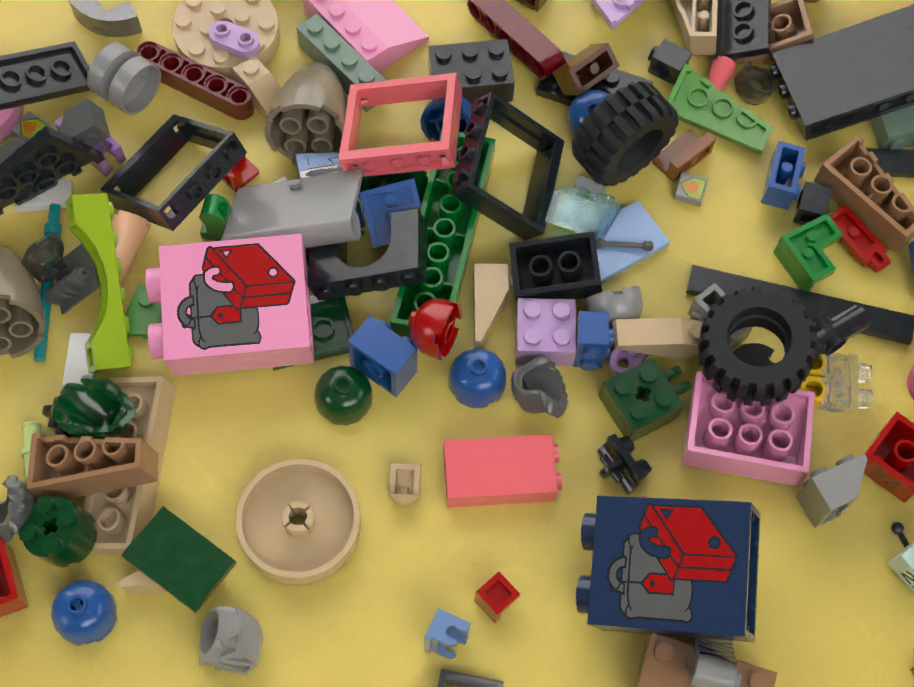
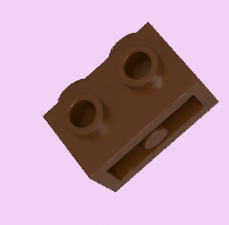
[552,43,620,97]

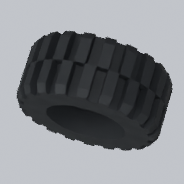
[572,81,679,186]
[698,286,818,406]

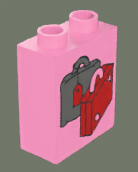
[145,234,315,377]

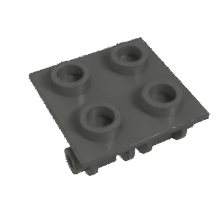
[45,243,98,315]

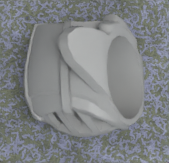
[199,606,263,675]

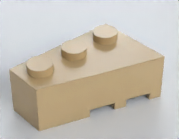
[669,0,718,55]

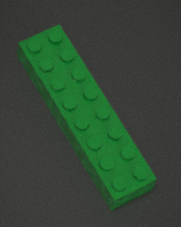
[390,130,496,340]

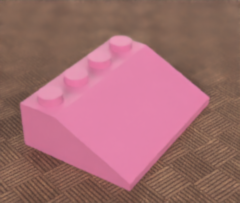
[303,0,429,73]
[681,371,815,487]

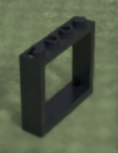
[450,92,565,241]
[100,114,247,231]

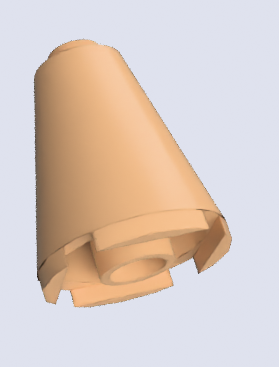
[95,210,151,287]

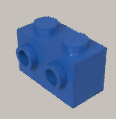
[761,141,806,210]
[573,311,614,371]

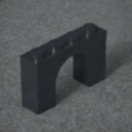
[308,208,427,301]

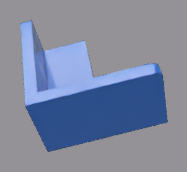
[359,178,421,248]

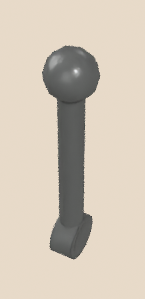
[596,238,653,251]

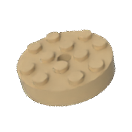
[172,0,280,80]
[236,459,361,584]

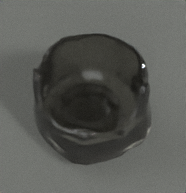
[734,61,778,106]
[22,234,67,283]

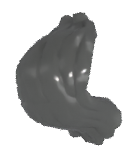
[511,355,568,418]
[0,475,38,542]

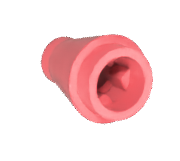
[708,56,736,91]

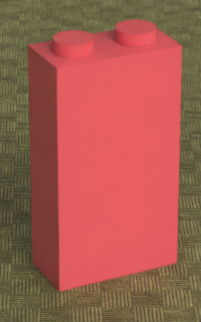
[443,434,562,508]

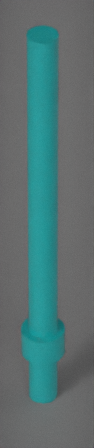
[33,203,62,362]

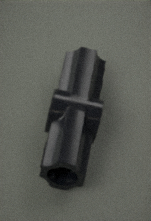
[784,304,871,359]

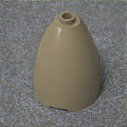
[265,62,347,165]
[0,245,45,358]

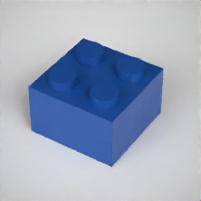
[348,316,417,397]

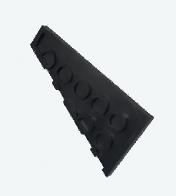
[0,126,105,215]

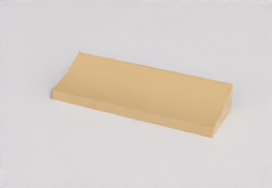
[83,376,176,555]

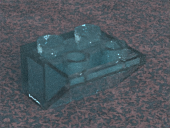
[545,185,622,238]

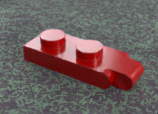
[829,205,891,273]

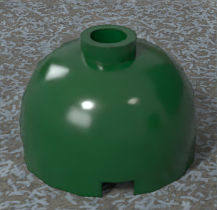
[314,365,373,425]

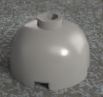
[584,286,643,329]

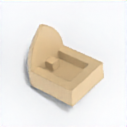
[389,463,422,506]

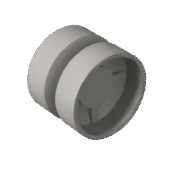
[87,42,161,115]

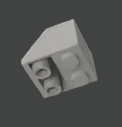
[796,454,868,528]

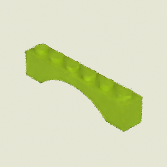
[65,193,134,374]

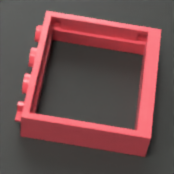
[339,73,462,177]

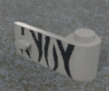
[689,638,742,687]

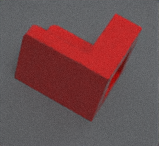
[222,156,259,192]
[474,571,521,623]

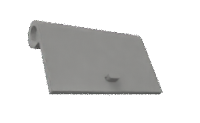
[220,168,364,248]

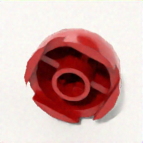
[408,299,462,360]

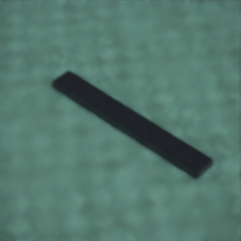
[686,265,914,345]

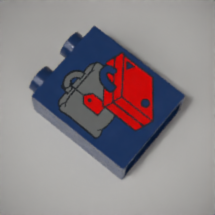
[576,496,761,642]

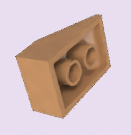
[735,0,816,64]

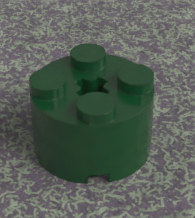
[19,496,97,568]

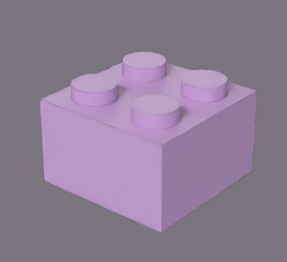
[515,298,576,366]

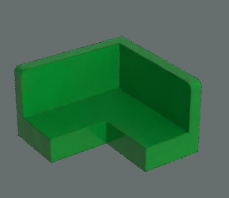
[773,214,843,292]

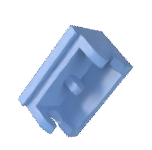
[424,608,471,659]

